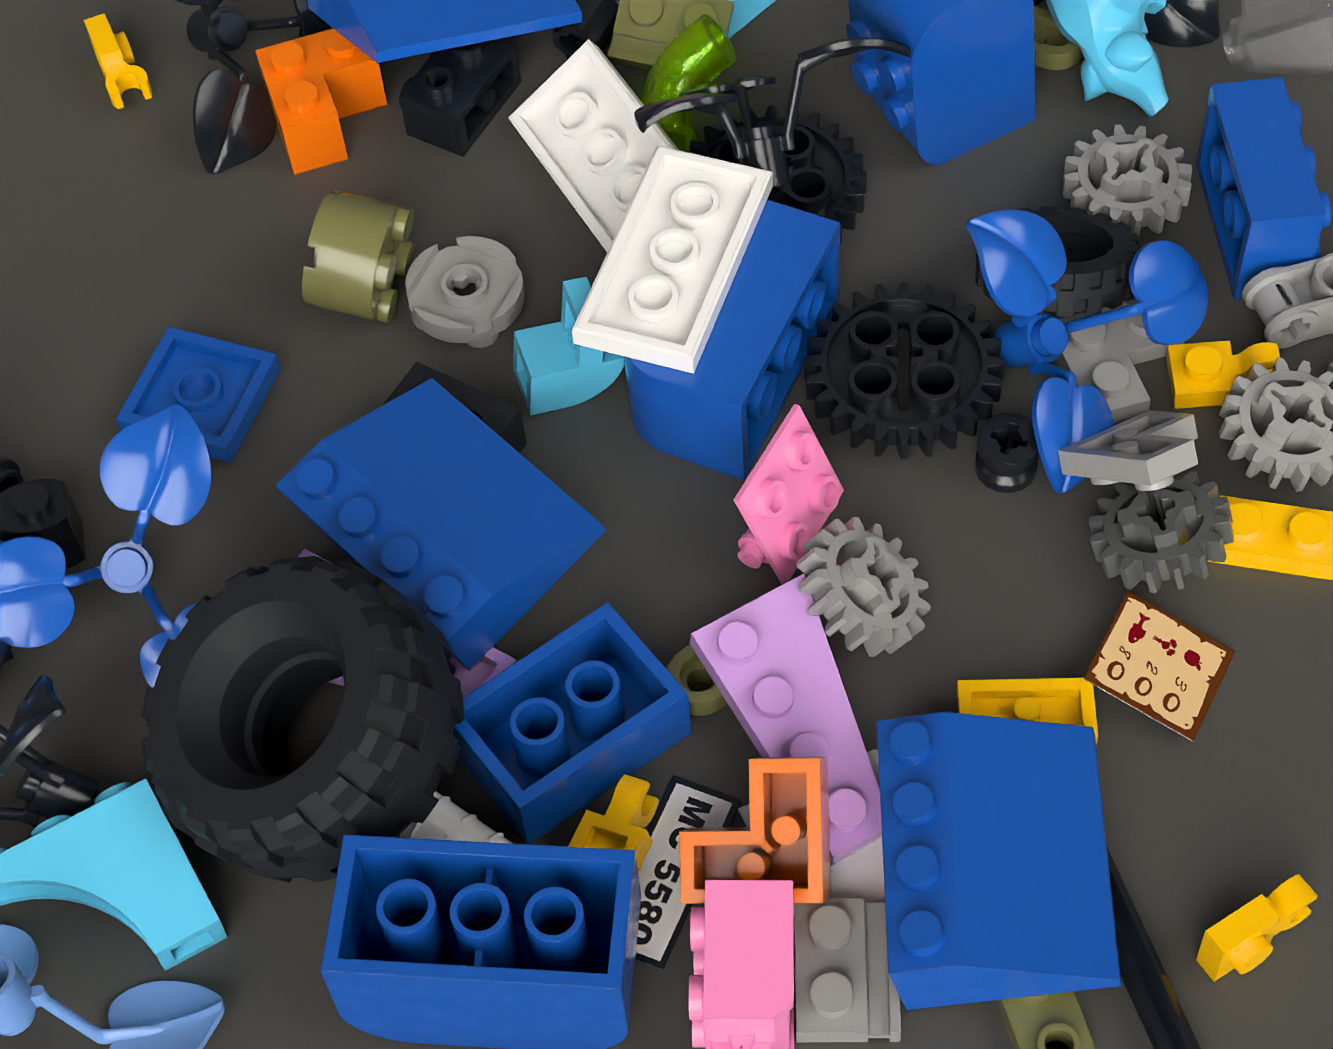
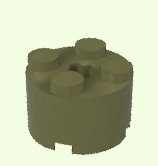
[302,190,415,323]

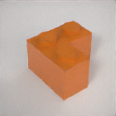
[255,28,388,175]
[679,757,831,904]

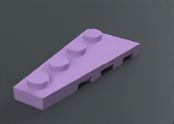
[689,574,882,866]

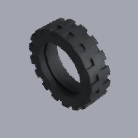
[975,206,1141,317]

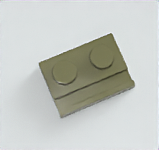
[607,0,734,83]

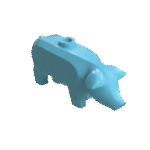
[1046,0,1169,117]

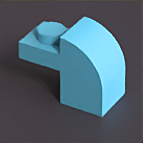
[513,277,625,416]

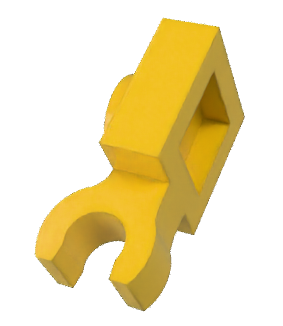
[84,13,153,110]
[1166,340,1280,409]
[568,774,659,872]

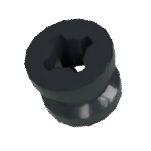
[975,413,1039,493]

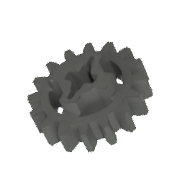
[1089,471,1234,593]

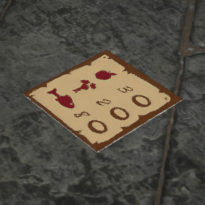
[1083,591,1235,742]

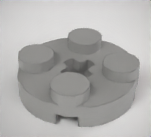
[405,236,525,348]

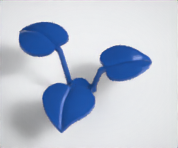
[965,209,1208,493]
[0,404,211,688]

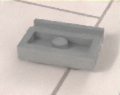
[794,898,901,1043]

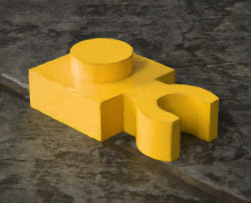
[1196,874,1318,982]

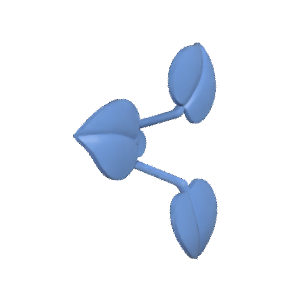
[0,924,225,1049]

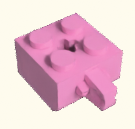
[689,880,794,1049]

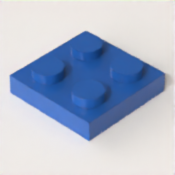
[116,326,281,463]

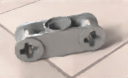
[1242,253,1333,349]

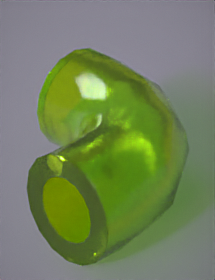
[639,14,737,153]

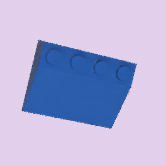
[308,0,582,63]
[275,378,606,671]
[877,712,1122,1010]

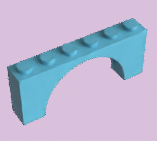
[0,778,228,971]

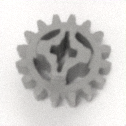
[1062,124,1192,236]
[1218,358,1333,492]
[796,517,931,657]

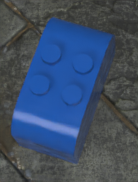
[846,0,1036,165]
[624,200,840,480]
[320,835,641,1049]

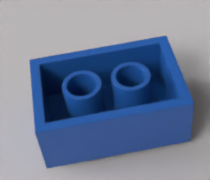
[1196,77,1331,300]
[453,602,692,844]

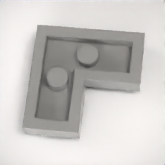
[1056,298,1184,423]
[1058,410,1198,491]

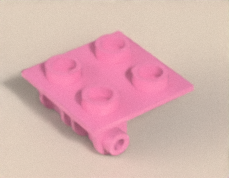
[733,404,844,584]

